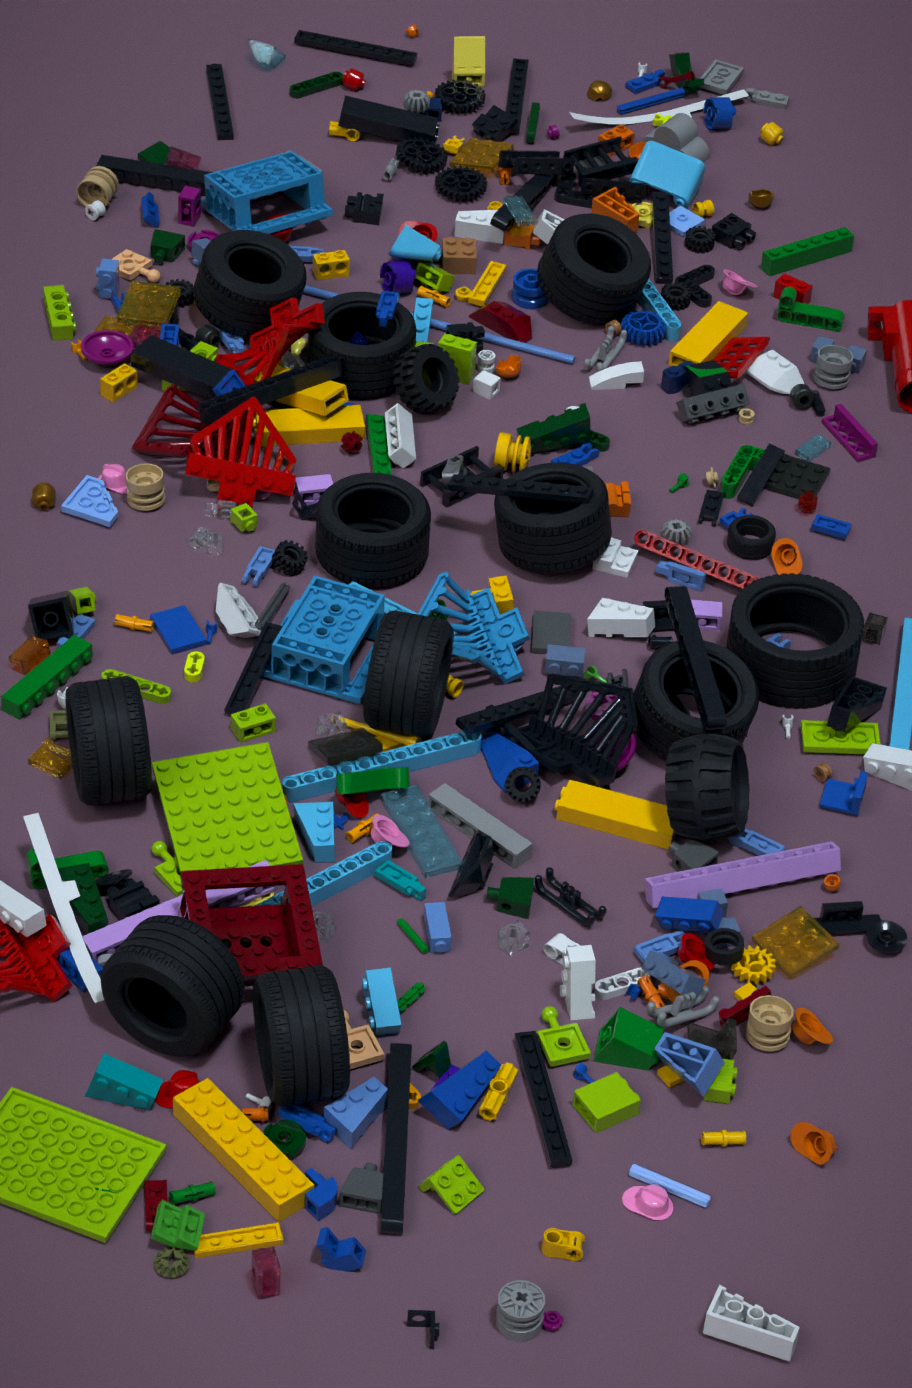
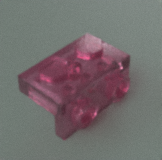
[129,318,162,348]

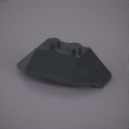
[448,830,494,897]

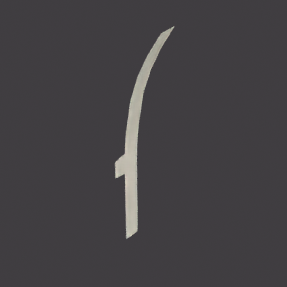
[569,89,749,124]
[23,813,104,1003]

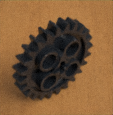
[434,79,486,114]
[395,137,448,174]
[435,166,487,202]

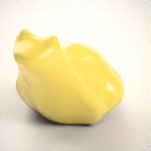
[291,337,308,356]

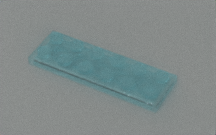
[380,784,462,878]

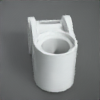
[543,933,580,965]

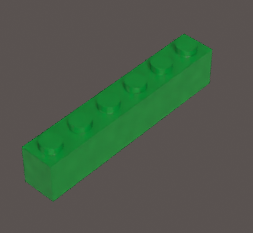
[761,227,854,276]
[1,635,93,720]

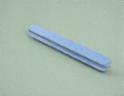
[629,1164,711,1208]

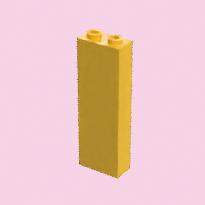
[668,301,748,366]
[254,365,349,416]
[253,405,365,446]
[554,779,677,849]

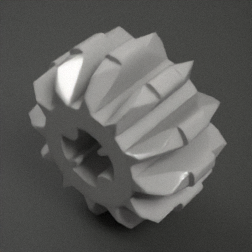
[403,89,430,113]
[661,518,692,546]

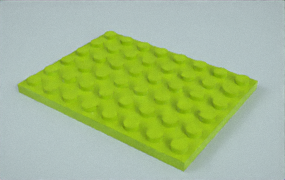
[152,742,303,874]
[0,1087,167,1243]

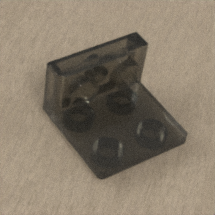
[687,1018,737,1060]

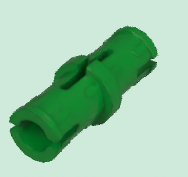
[169,1181,216,1205]

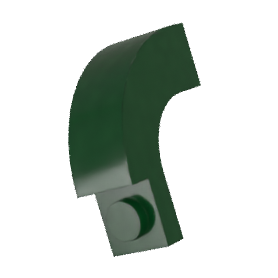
[669,52,705,93]

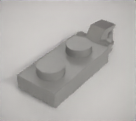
[745,88,789,109]

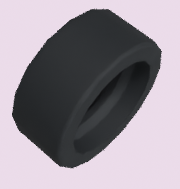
[705,928,744,966]

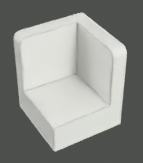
[473,370,501,400]

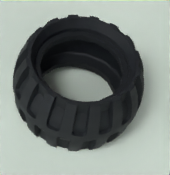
[665,734,750,842]

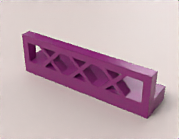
[821,404,878,462]

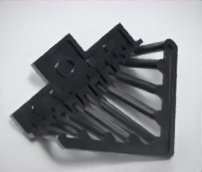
[516,674,638,787]

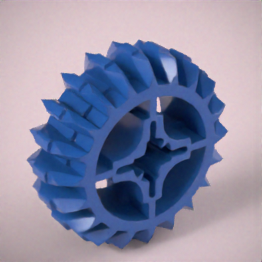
[621,310,666,347]

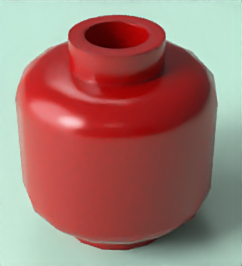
[342,68,366,91]

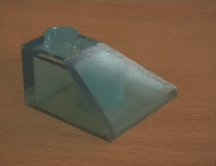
[248,39,286,69]

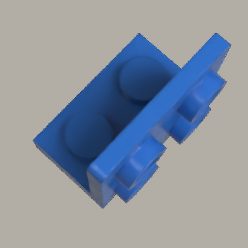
[820,771,868,816]

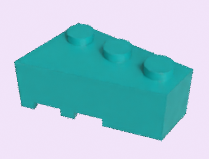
[85,1053,163,1110]

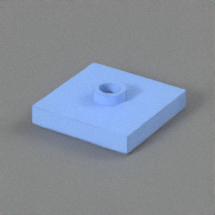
[669,206,705,237]

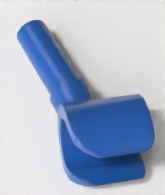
[206,620,217,645]
[625,984,642,1000]
[573,1063,595,1084]

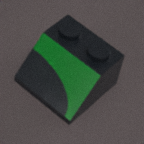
[684,360,732,396]

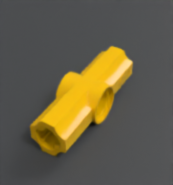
[479,1062,518,1121]

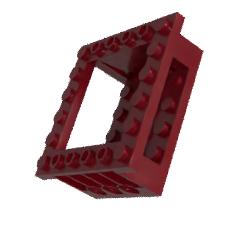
[178,864,323,983]

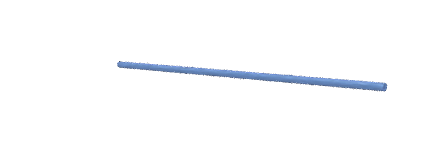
[193,258,575,364]

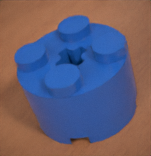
[703,97,736,129]

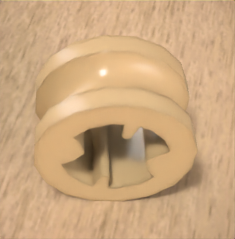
[738,409,755,425]

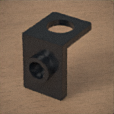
[292,492,318,520]
[407,1310,439,1349]

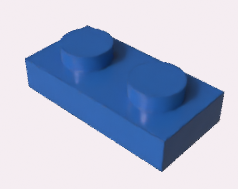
[811,514,852,540]

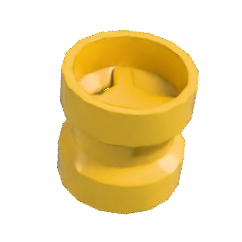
[692,200,714,218]
[446,674,464,698]

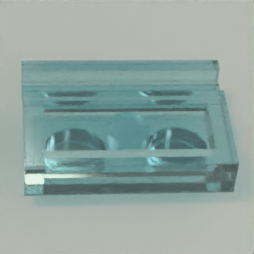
[503,196,538,226]

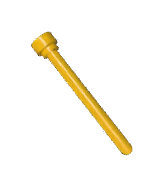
[335,716,421,746]

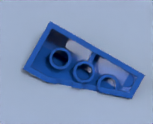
[481,731,539,794]

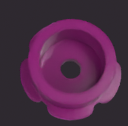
[547,125,560,140]
[542,1311,564,1332]

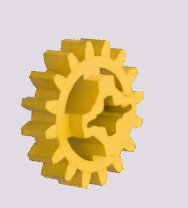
[731,945,776,985]

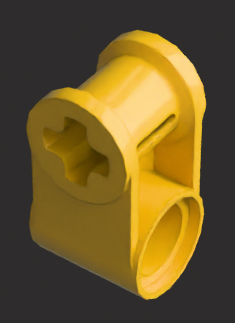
[541,1228,585,1261]

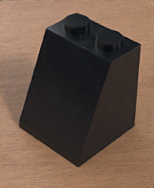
[28,591,74,642]

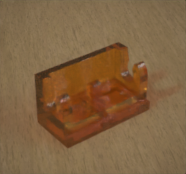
[8,636,51,676]

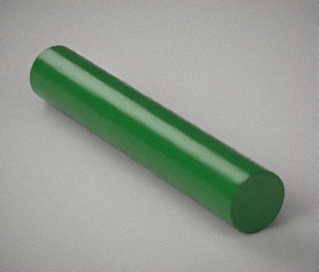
[397,918,430,954]

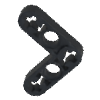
[555,172,599,209]
[675,265,715,308]

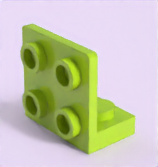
[418,1155,484,1215]

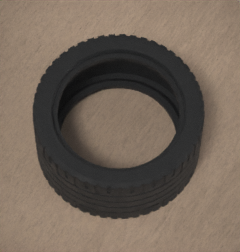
[726,573,864,709]

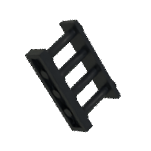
[563,136,638,188]
[498,150,574,175]
[420,446,504,508]

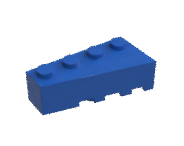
[418,1050,501,1130]

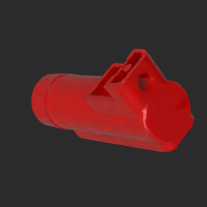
[867,300,912,413]

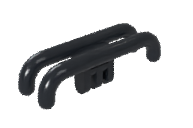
[534,867,607,926]

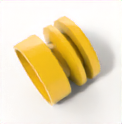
[494,432,531,472]

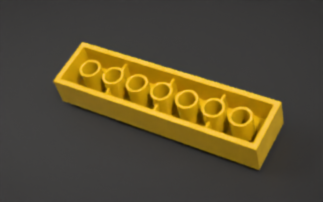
[173,1078,314,1222]

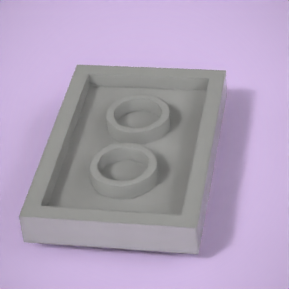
[699,59,744,95]

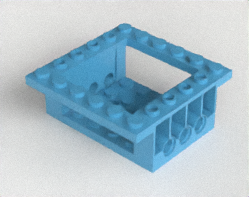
[201,151,333,234]
[263,575,385,704]

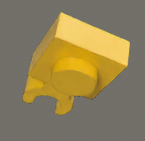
[443,135,465,154]

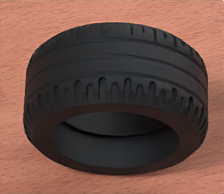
[727,515,776,560]

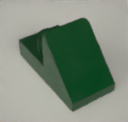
[412,1040,451,1078]

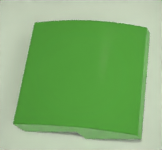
[150,1200,205,1250]

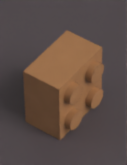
[442,237,477,274]

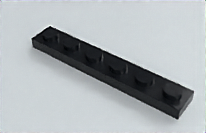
[224,622,283,715]

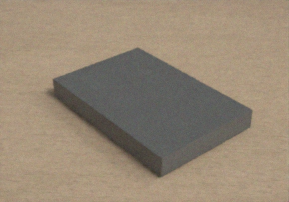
[532,611,571,654]

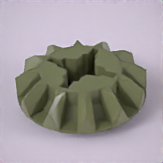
[154,1247,190,1278]

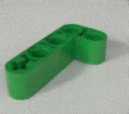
[777,287,845,331]
[720,445,765,499]
[336,767,410,794]
[26,848,109,889]

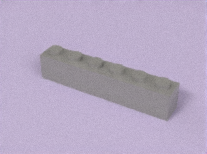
[428,783,533,869]

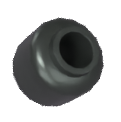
[195,324,221,347]
[790,384,814,409]

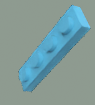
[413,298,433,342]

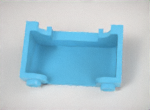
[629,141,705,210]
[388,225,442,263]

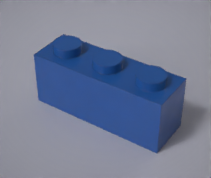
[655,896,724,933]

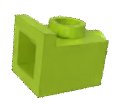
[230,503,258,532]

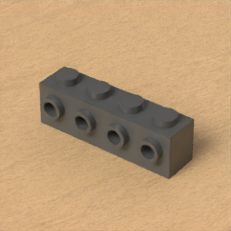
[676,384,750,424]

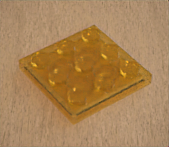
[450,138,514,173]
[117,281,181,327]
[752,906,839,979]

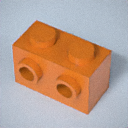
[598,124,635,157]

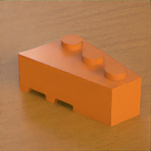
[591,187,639,232]

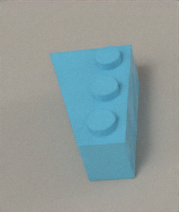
[293,802,335,863]
[361,967,401,1036]

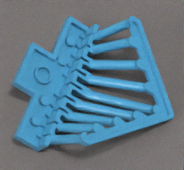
[418,572,531,685]

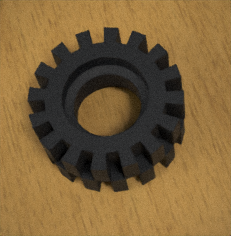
[685,226,715,254]
[163,279,194,308]
[661,282,691,311]
[272,540,308,575]
[505,766,541,802]

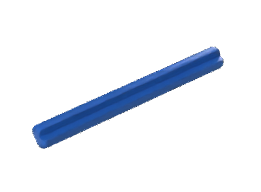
[617,88,686,114]

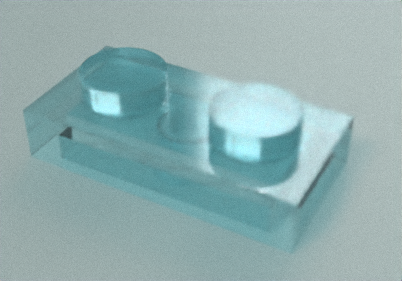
[795,434,831,462]

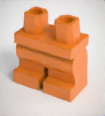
[504,219,542,249]
[604,481,631,517]

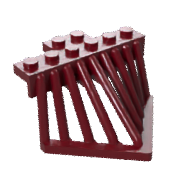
[132,384,252,463]

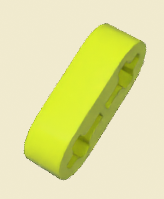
[184,651,205,682]

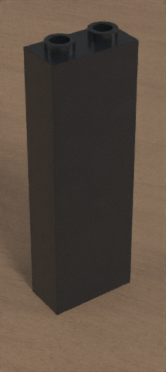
[338,95,440,143]
[130,335,238,399]

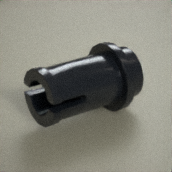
[648,635,673,650]

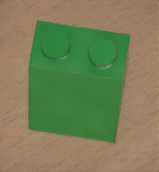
[593,1007,664,1071]

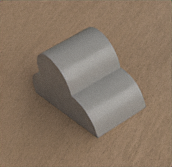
[640,113,710,162]

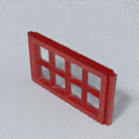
[713,337,770,378]

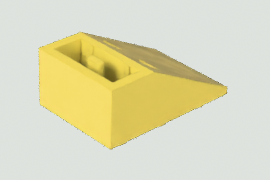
[452,36,485,87]

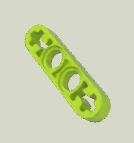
[101,669,171,704]

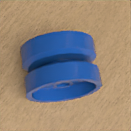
[512,269,548,310]

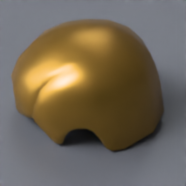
[587,80,613,101]
[749,189,774,208]

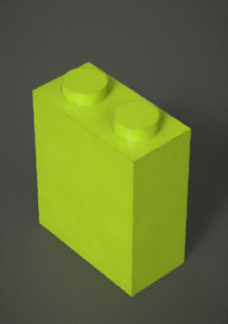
[438,333,477,385]
[572,1072,641,1133]

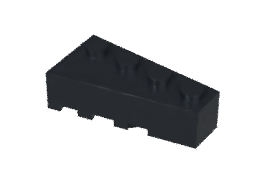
[827,676,887,732]

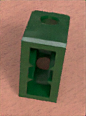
[150,229,185,263]
[486,877,534,919]

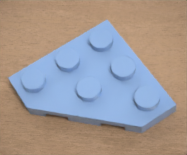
[61,475,118,527]

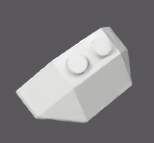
[746,350,804,396]
[216,583,262,638]

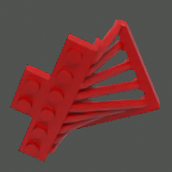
[216,298,325,386]
[185,397,296,507]
[0,914,73,1002]

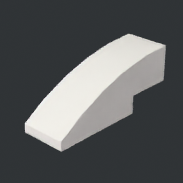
[589,361,644,390]

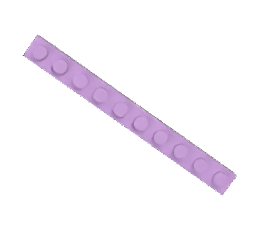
[645,841,841,909]
[82,860,278,962]

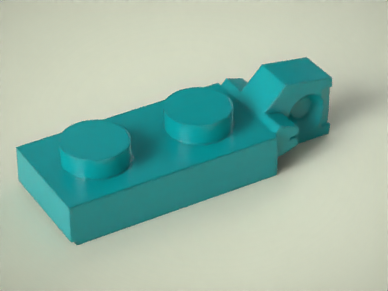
[374,860,426,901]

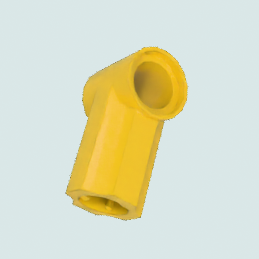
[329,121,361,141]

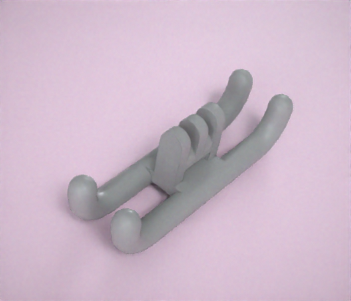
[584,326,627,372]
[646,986,720,1028]

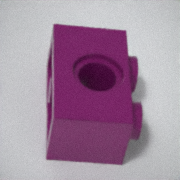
[178,186,201,227]

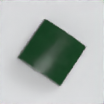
[138,141,184,167]

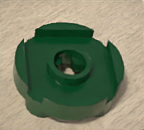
[263,1119,306,1160]

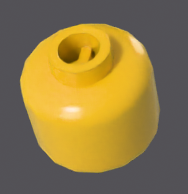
[760,122,784,146]

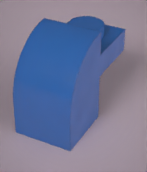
[305,1168,338,1221]
[316,1227,366,1272]

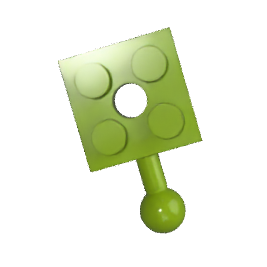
[151,841,183,897]
[537,1006,591,1067]

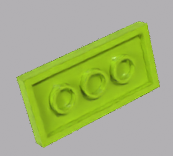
[801,720,881,754]

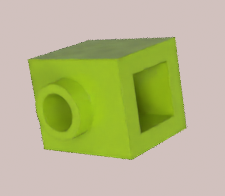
[69,587,96,614]

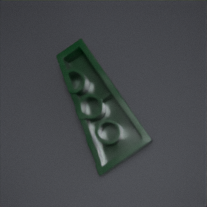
[517,403,591,454]
[58,863,108,935]

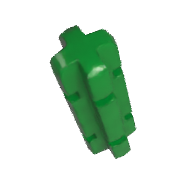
[397,982,426,1013]

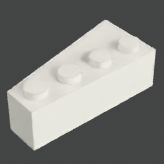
[703,1284,800,1362]

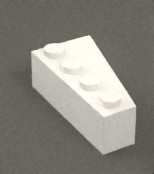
[863,743,912,791]

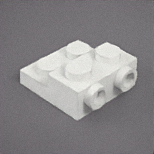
[593,537,638,578]

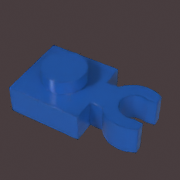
[719,508,753,529]

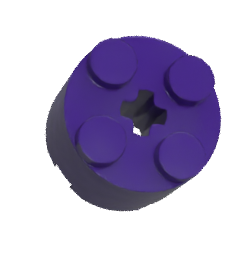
[380,259,416,294]

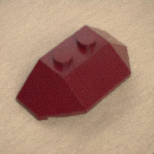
[469,301,532,343]

